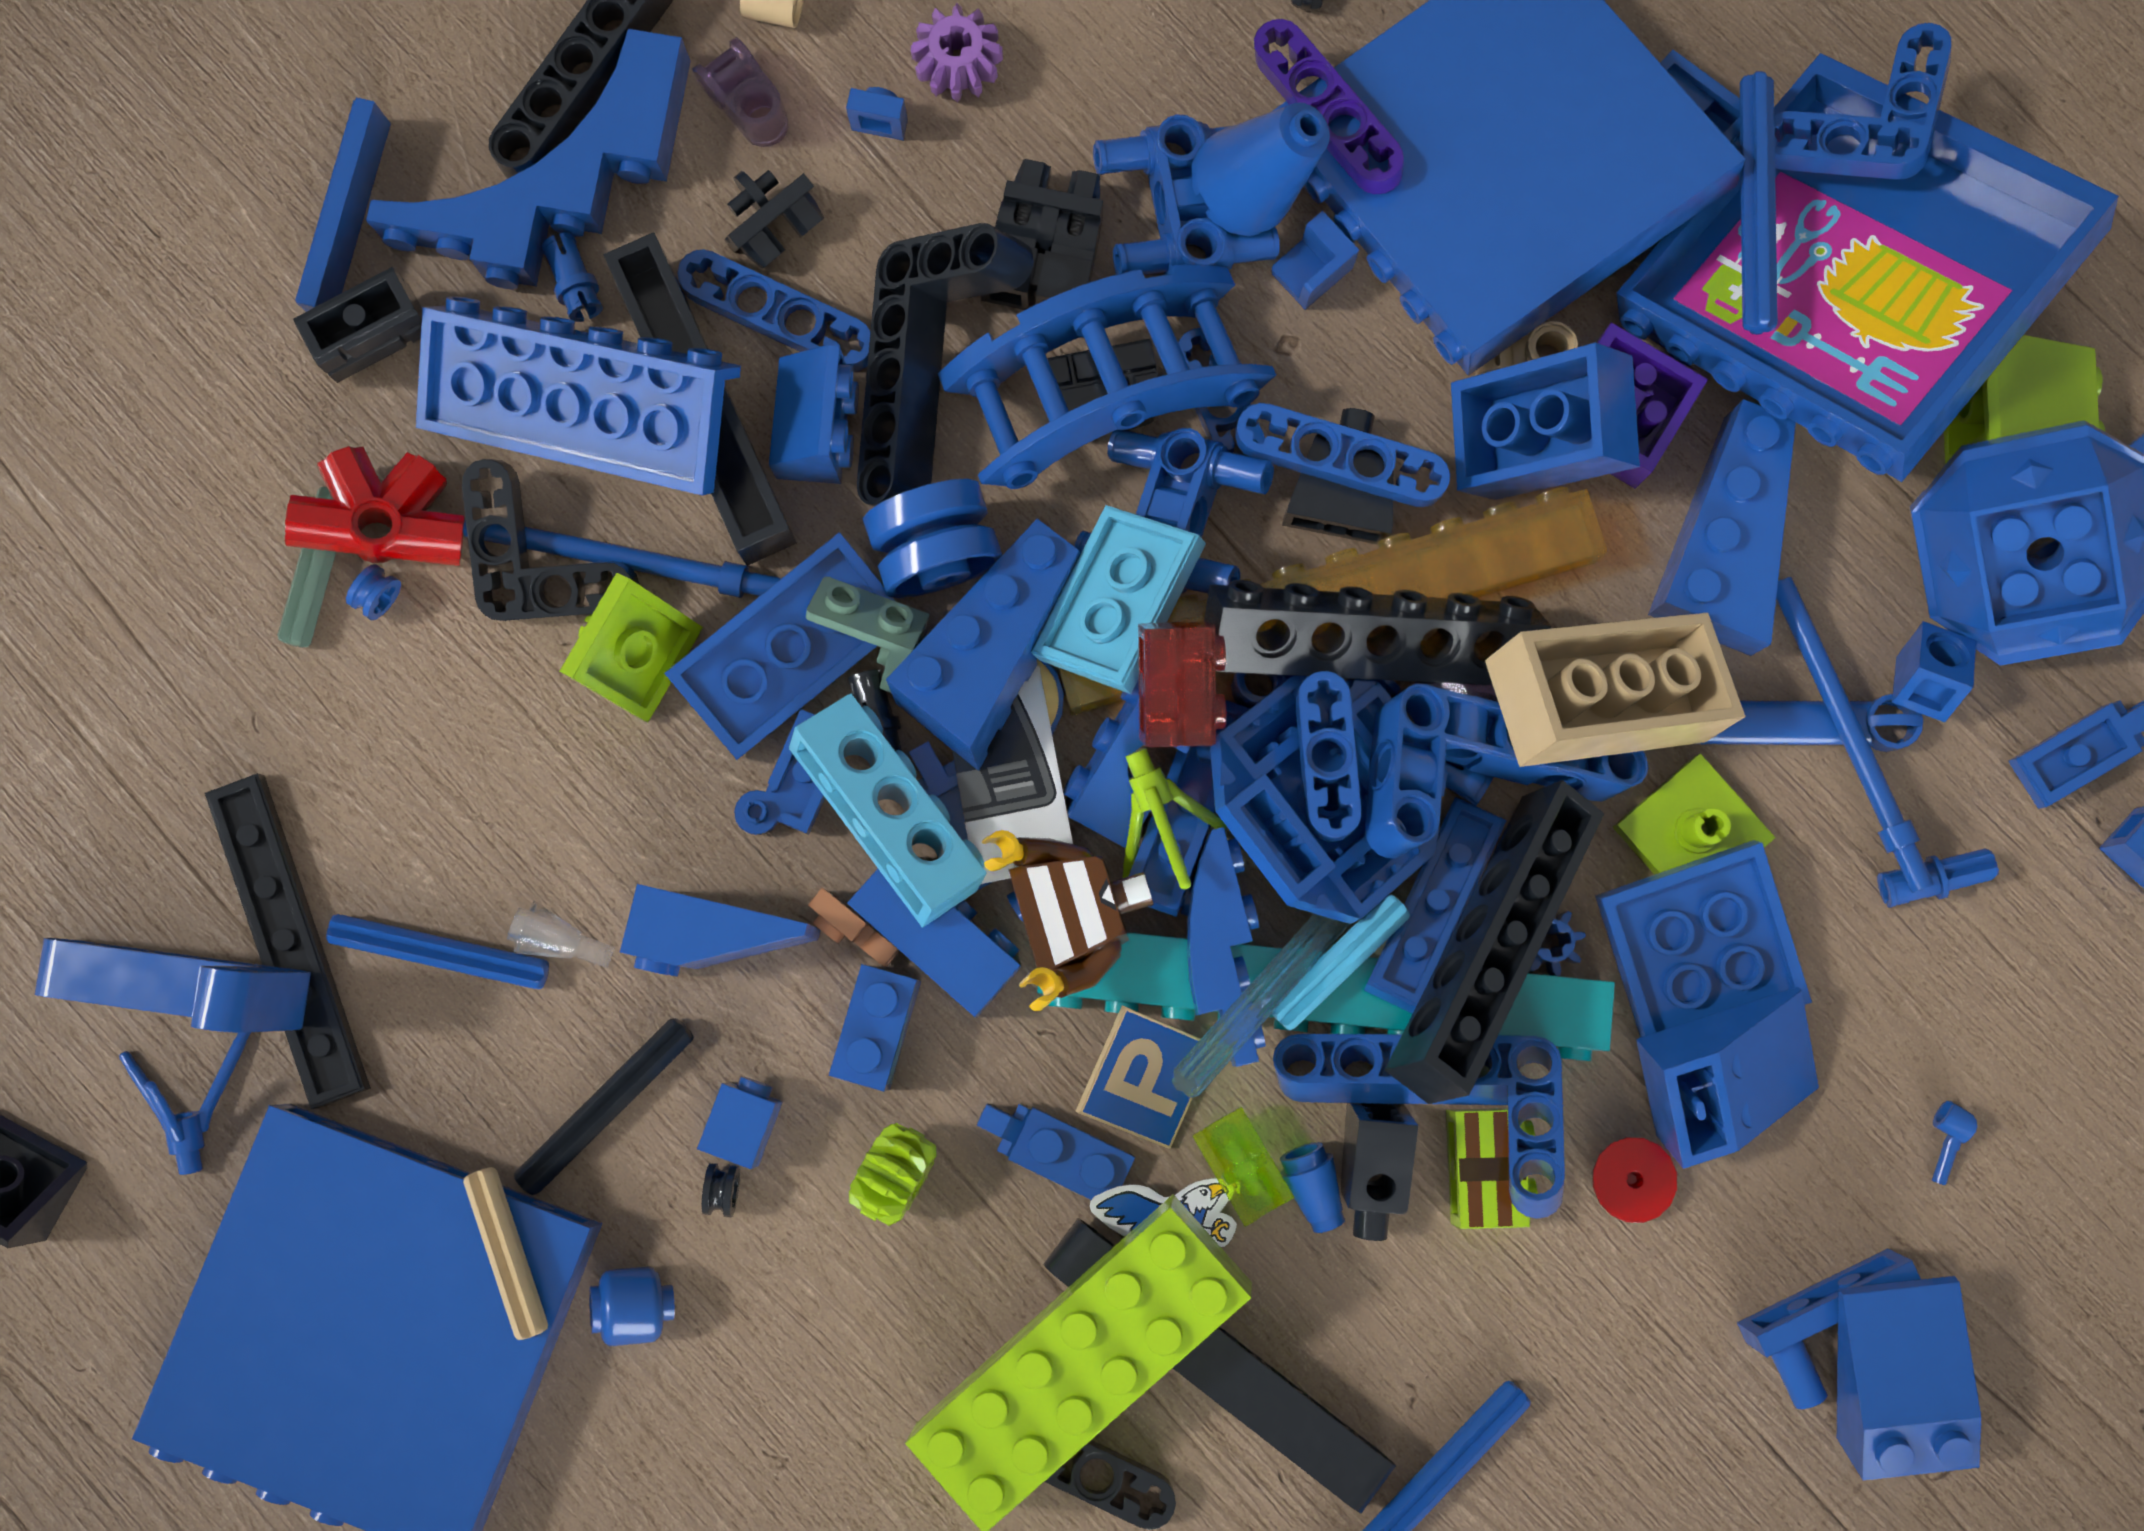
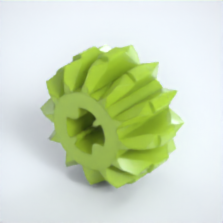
[849,1123,937,1226]

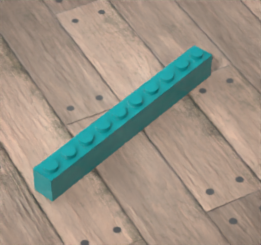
[1037,933,1615,1061]

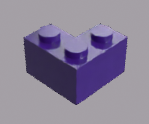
[1596,322,1708,489]

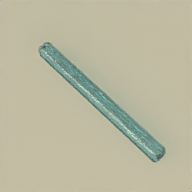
[1172,914,1350,1098]

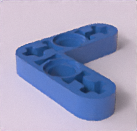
[1774,23,1951,180]

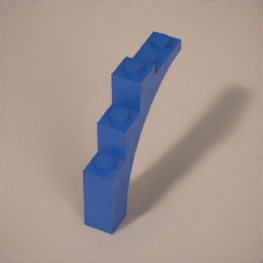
[366,29,691,290]

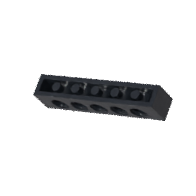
[1199,580,1552,685]
[1385,780,1604,1104]

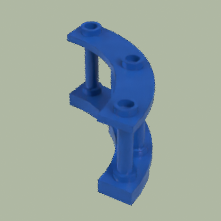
[938,264,1277,489]

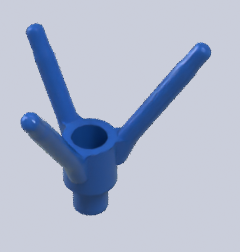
[119,1032,251,1175]

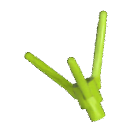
[1122,748,1227,890]

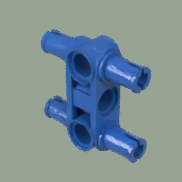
[1093,114,1280,275]
[1074,428,1274,594]

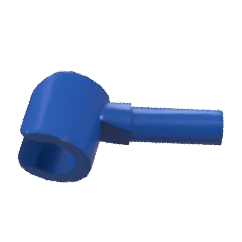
[1932,1101,1978,1185]

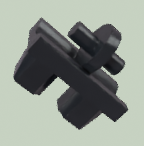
[724,170,824,269]

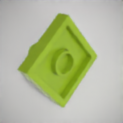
[559,573,703,723]
[1613,753,1776,875]

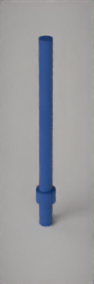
[463,519,781,598]
[1776,577,1934,893]

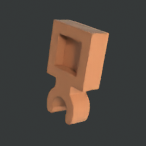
[808,888,900,968]

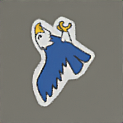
[1090,1178,1237,1247]

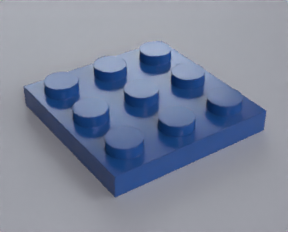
[1595,840,1812,1038]

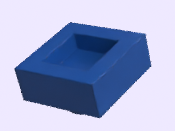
[846,87,908,141]

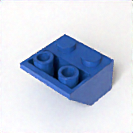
[769,345,859,484]

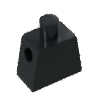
[1282,408,1394,546]
[1341,1103,1418,1241]

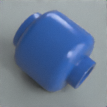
[589,1266,675,1346]

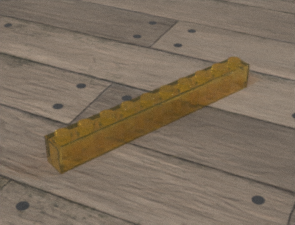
[1056,486,1608,716]

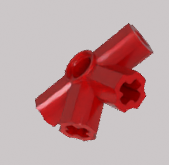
[285,446,465,566]

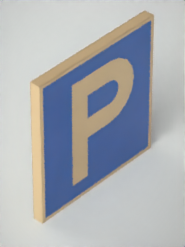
[1076,1005,1216,1149]

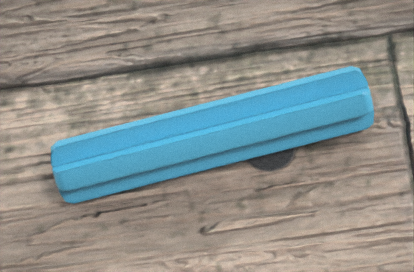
[1270,894,1410,1030]

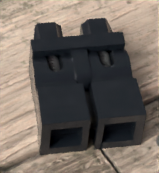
[981,159,1103,310]

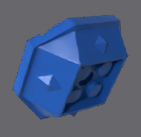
[1910,420,2144,666]
[1210,675,1448,924]

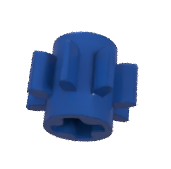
[1529,911,1586,976]

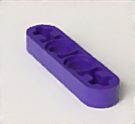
[1254,19,1404,194]

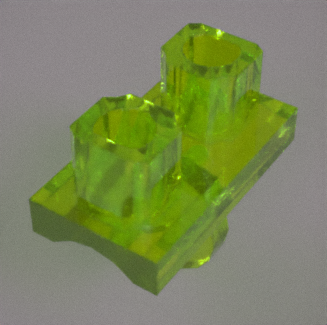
[1191,1106,1295,1227]

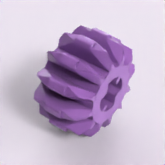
[911,3,1003,103]

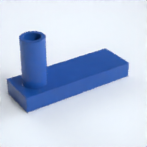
[1737,1248,1921,1409]

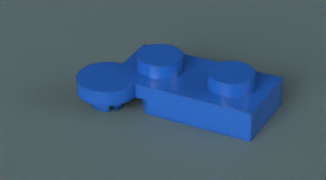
[734,709,825,836]

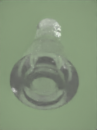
[507,901,615,968]

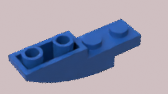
[1187,827,1266,1067]

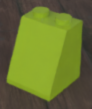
[1944,335,2105,464]

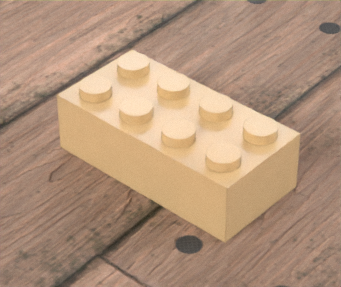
[1485,613,1746,767]

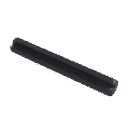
[513,1018,694,1195]

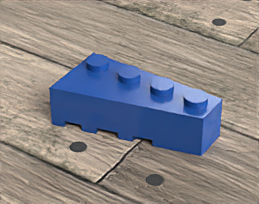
[1648,399,1796,656]
[886,519,1080,771]

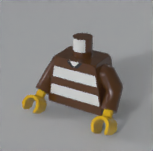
[981,830,1154,1011]

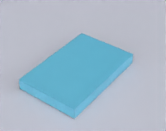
[1031,505,1206,694]

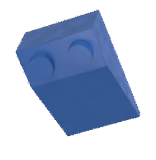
[620,884,821,977]
[1836,1276,1981,1481]

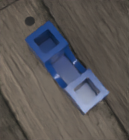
[1063,659,1216,848]

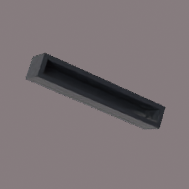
[603,232,797,566]

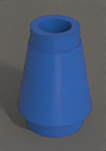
[1279,1142,1345,1233]

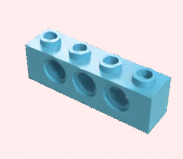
[789,693,987,928]

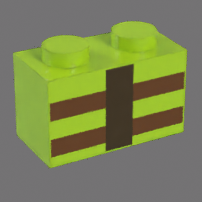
[1446,1108,1538,1229]

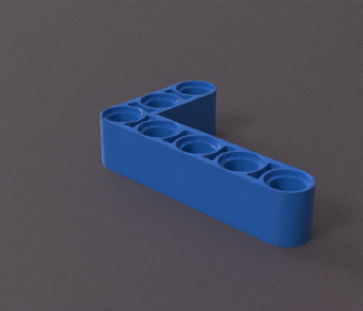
[35,938,311,1033]
[1273,1034,1565,1219]

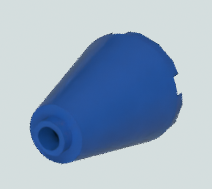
[1192,103,1330,237]

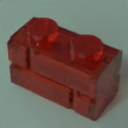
[1138,622,1226,747]

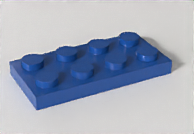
[664,532,895,760]

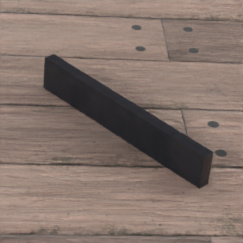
[205,773,371,1109]

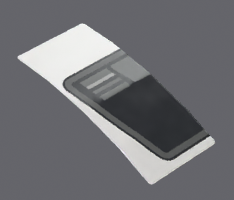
[952,665,1073,884]

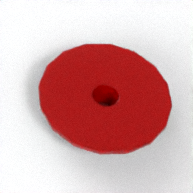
[1593,1137,1677,1223]

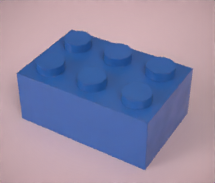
[1451,342,1640,500]

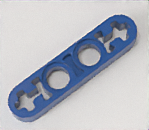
[677,249,870,372]
[1235,403,1450,507]

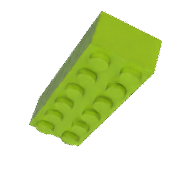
[905,1194,1252,1531]

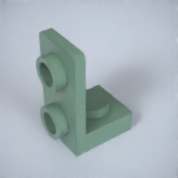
[805,577,930,692]

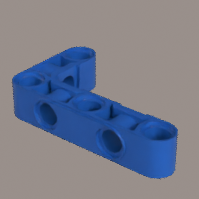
[1365,684,1648,858]

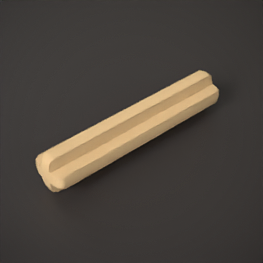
[463,1167,548,1340]

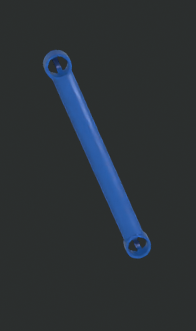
[1492,694,1923,752]

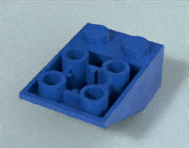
[1636,987,1819,1169]

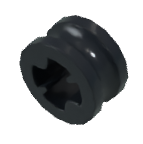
[701,1163,740,1218]

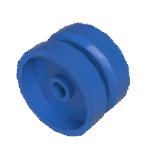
[863,479,1002,598]

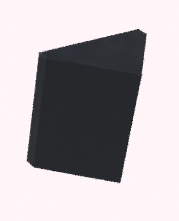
[0,1115,87,1249]

